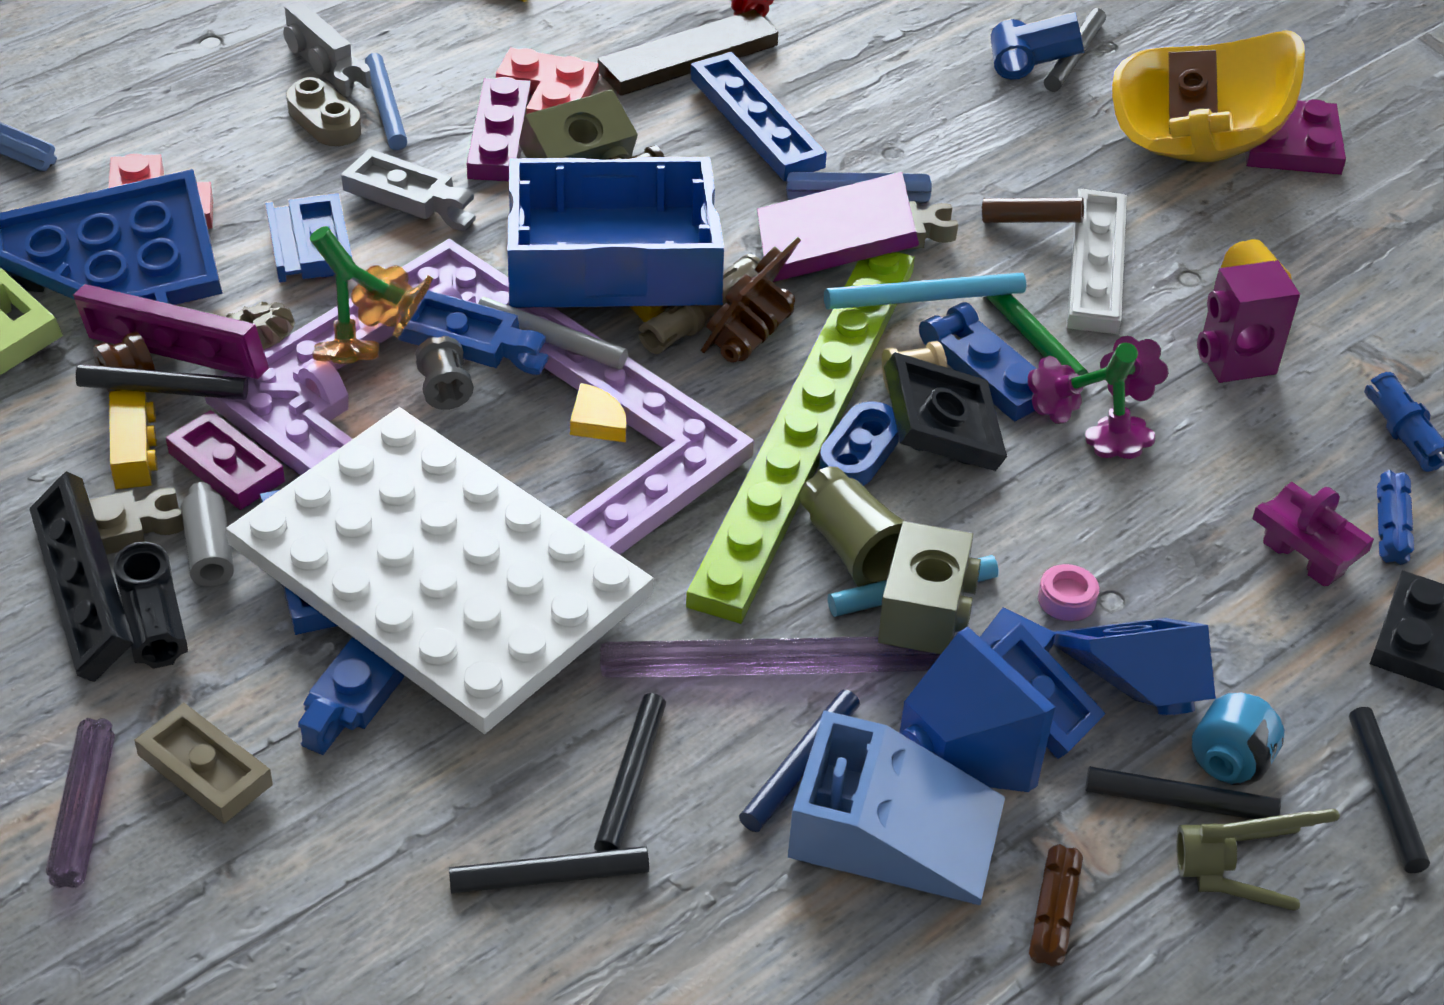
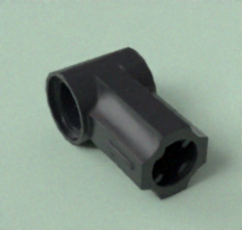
[113,541,188,669]

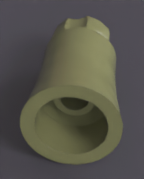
[800,466,904,587]

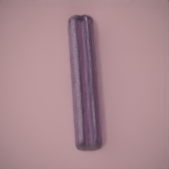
[45,718,115,888]

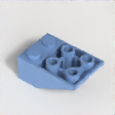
[787,710,1005,905]

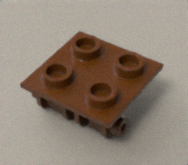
[700,236,801,363]

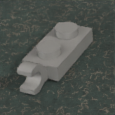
[283,0,371,97]
[341,149,476,231]

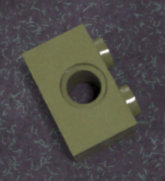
[519,89,638,160]
[878,521,981,654]

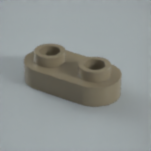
[286,77,361,146]

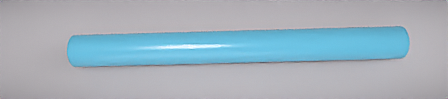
[824,272,1026,310]

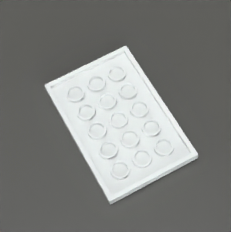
[226,407,654,734]

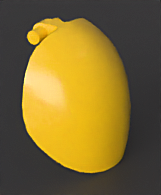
[1112,30,1305,162]

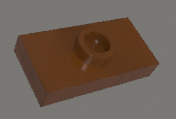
[1169,50,1218,134]

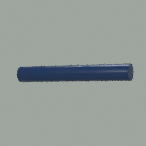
[739,689,860,832]

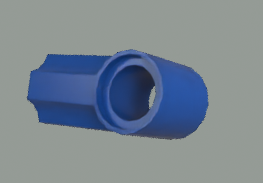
[990,12,1085,80]

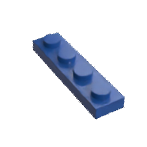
[691,52,827,181]

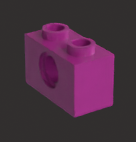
[1197,260,1300,383]

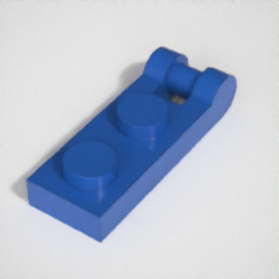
[919,302,1037,422]

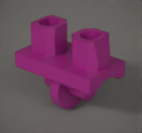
[1252,482,1374,586]

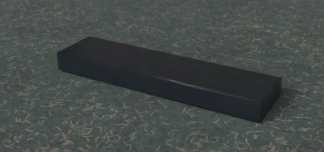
[29,471,134,682]

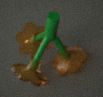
[310,226,434,364]

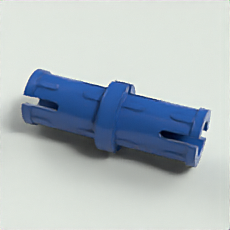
[1364,372,1444,472]

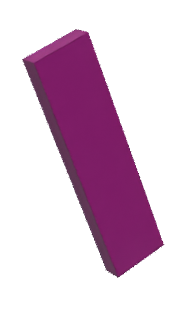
[73,284,269,379]

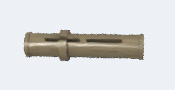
[638,254,761,354]

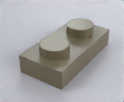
[134,702,273,824]

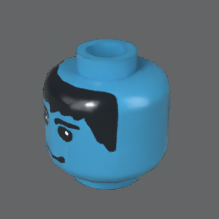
[1191,692,1285,785]

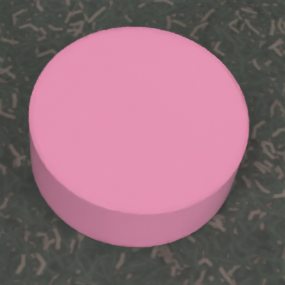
[1038,564,1099,621]

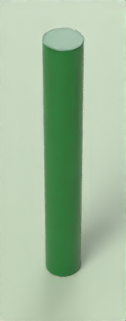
[985,294,1088,376]

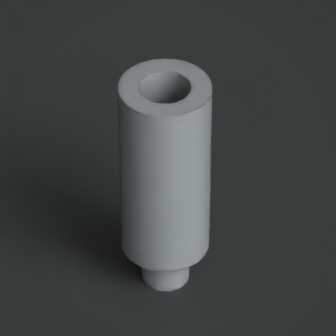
[181,482,234,587]

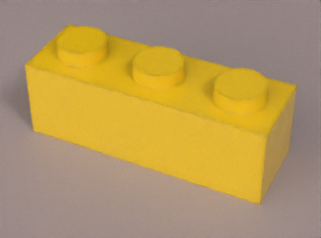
[109,390,158,490]

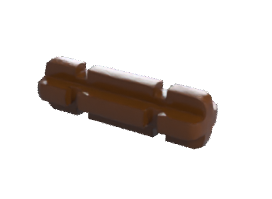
[1029,844,1083,967]

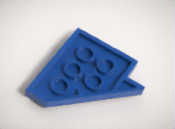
[0,169,223,305]

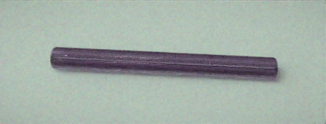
[600,636,955,678]

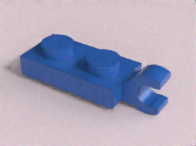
[395,288,549,375]

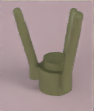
[1176,809,1340,911]

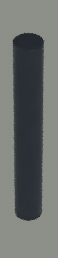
[76,364,248,400]
[594,693,666,851]
[1349,707,1430,873]
[1085,766,1281,819]
[449,846,649,894]

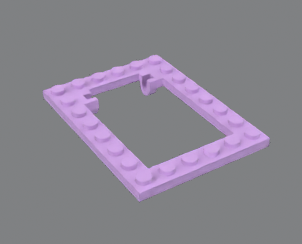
[205,239,754,555]

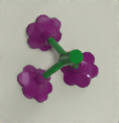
[1028,336,1169,459]

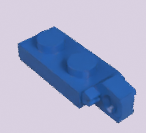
[298,637,405,755]

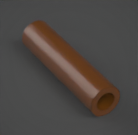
[982,197,1084,223]

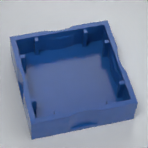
[507,157,724,308]

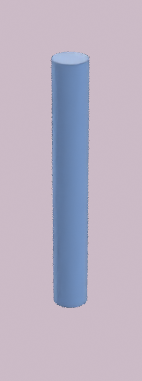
[365,53,408,150]

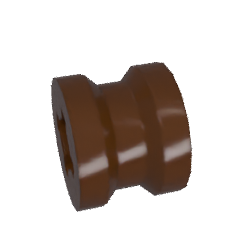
[93,331,155,392]

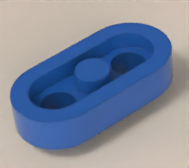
[819,401,899,486]

